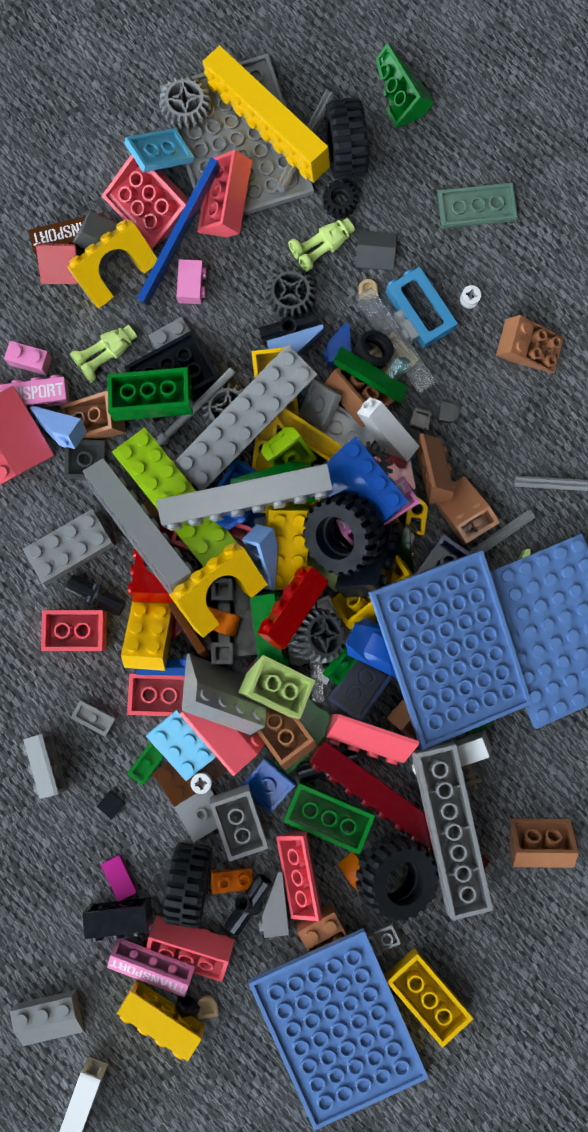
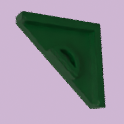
[397,524,414,574]

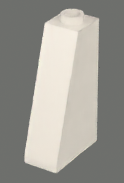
[357,397,420,462]
[412,730,492,775]
[60,1057,108,1132]

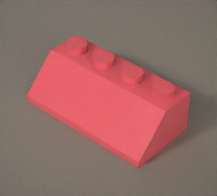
[197,150,252,237]
[180,711,265,776]
[276,830,323,921]
[146,915,235,982]

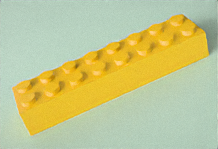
[203,45,330,183]

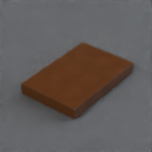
[168,601,211,662]

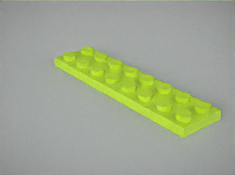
[112,427,238,567]

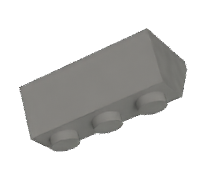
[22,731,67,799]
[10,990,84,1046]

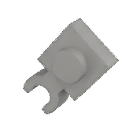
[393,309,419,344]

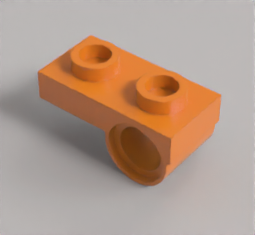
[207,606,241,636]
[211,868,253,894]

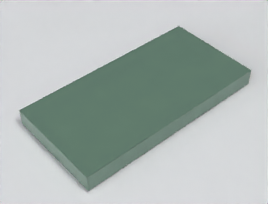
[437,182,518,229]

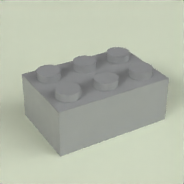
[210,784,268,862]

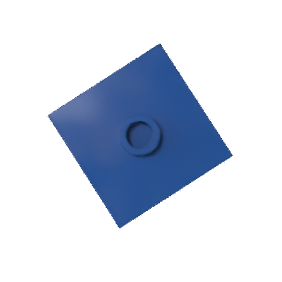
[241,757,296,814]

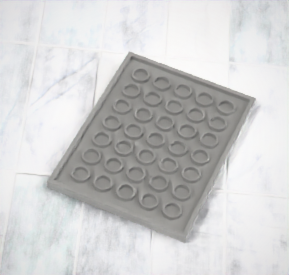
[160,53,314,216]

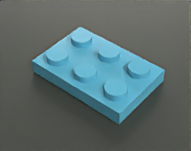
[124,128,194,173]
[146,708,216,781]

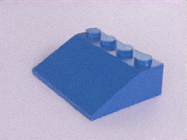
[326,436,410,525]

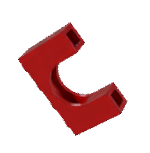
[128,523,188,604]

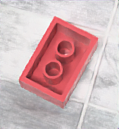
[41,610,107,651]
[127,674,185,716]

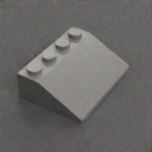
[182,654,266,735]

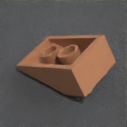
[61,390,126,440]
[257,706,318,771]

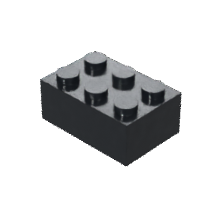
[82,897,153,942]

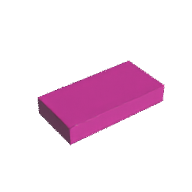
[101,854,137,902]

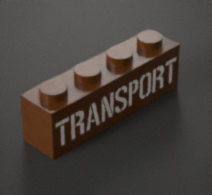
[28,212,105,257]

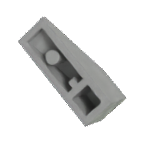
[259,868,289,938]

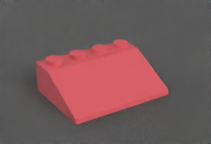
[102,154,189,250]
[0,386,55,485]
[324,714,419,765]

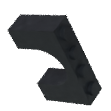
[335,518,404,598]
[211,579,235,664]

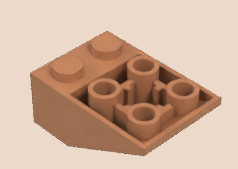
[496,315,564,373]
[435,476,500,546]
[295,903,348,953]

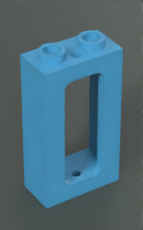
[386,267,458,349]

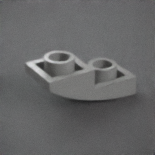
[367,922,402,957]

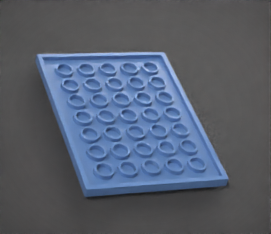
[490,534,588,729]
[368,550,532,750]
[248,928,428,1131]

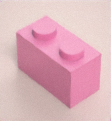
[177,259,207,304]
[4,341,52,376]

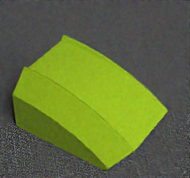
[261,427,317,467]

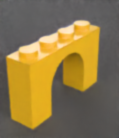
[66,220,157,309]
[169,542,268,638]

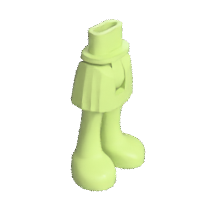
[288,218,355,272]
[70,325,137,383]

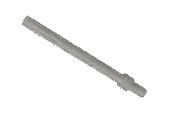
[156,367,235,447]

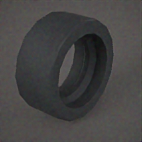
[354,330,394,369]

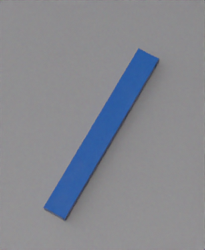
[137,158,221,305]

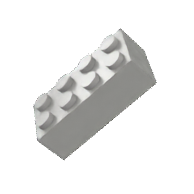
[23,509,116,585]

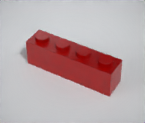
[257,566,329,649]

